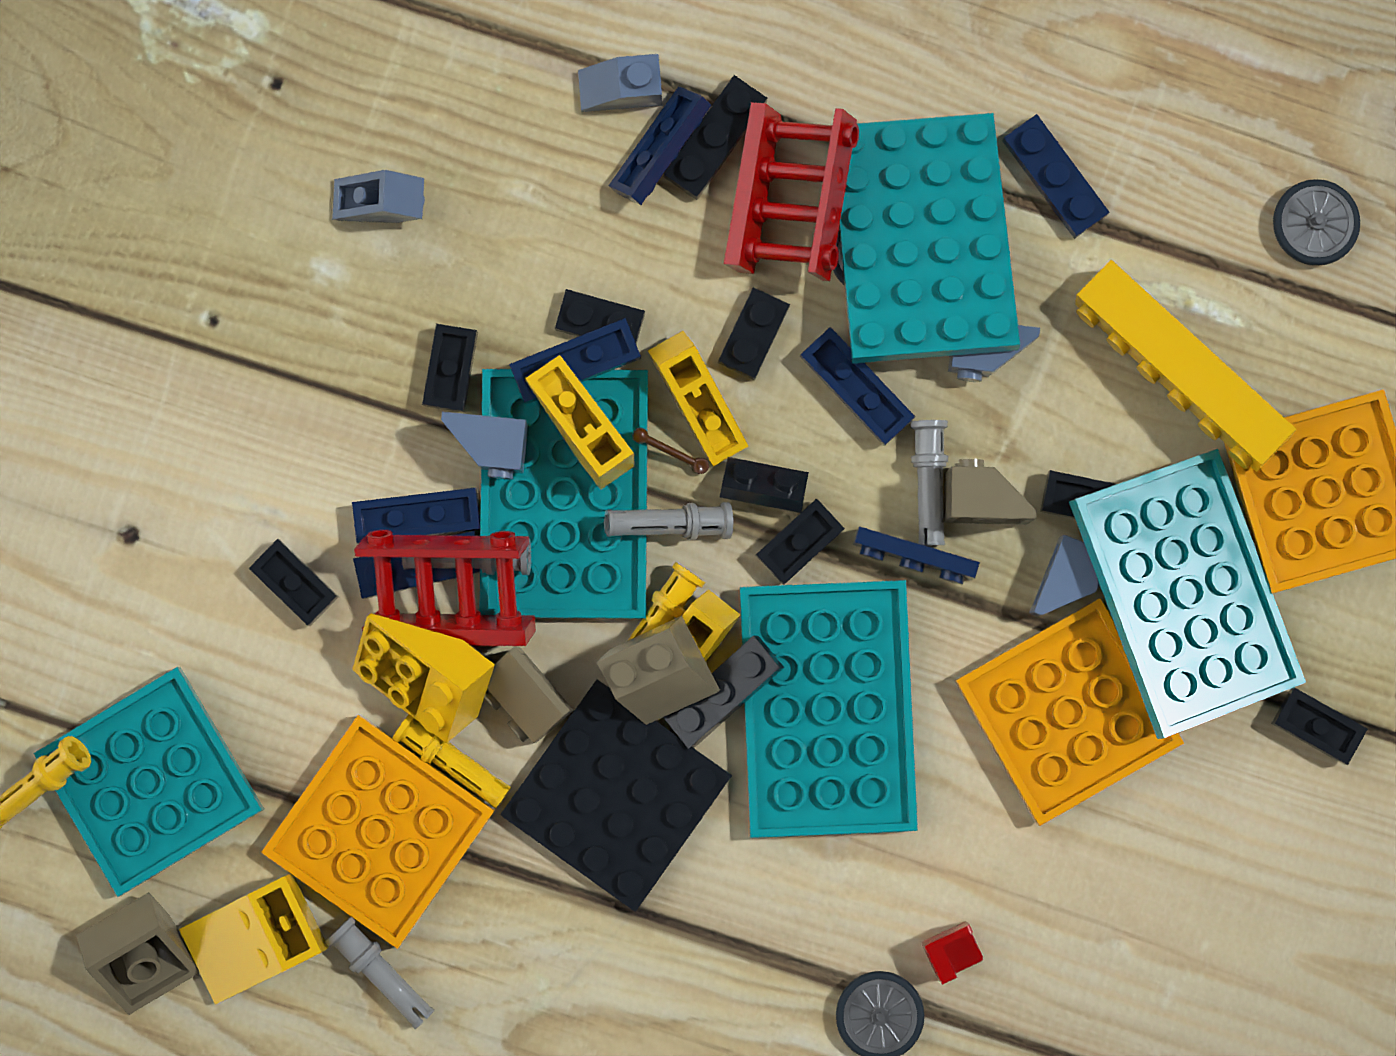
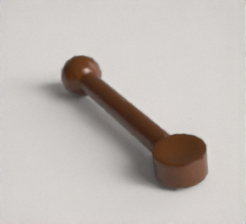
[632,428,709,474]

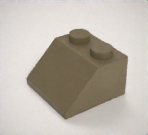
[944,459,1036,524]
[597,616,720,725]
[485,646,574,743]
[76,892,200,1015]

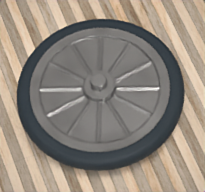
[1273,179,1360,266]
[836,971,924,1056]

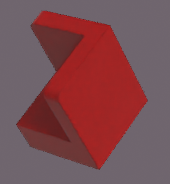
[921,921,983,985]

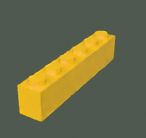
[1075,260,1296,472]

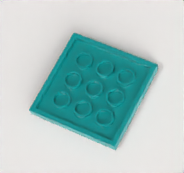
[34,667,264,897]

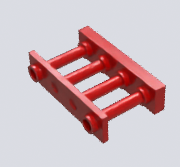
[724,102,859,282]
[354,530,536,646]

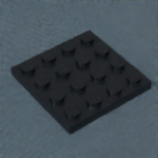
[500,679,732,912]

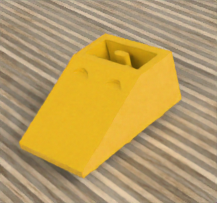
[352,613,495,743]
[179,874,329,1005]

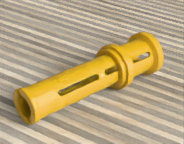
[627,562,706,641]
[392,714,511,809]
[0,736,91,828]

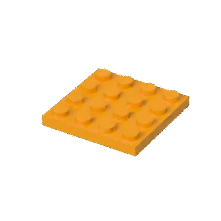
[1224,389,1396,594]
[955,598,1184,826]
[261,715,495,949]

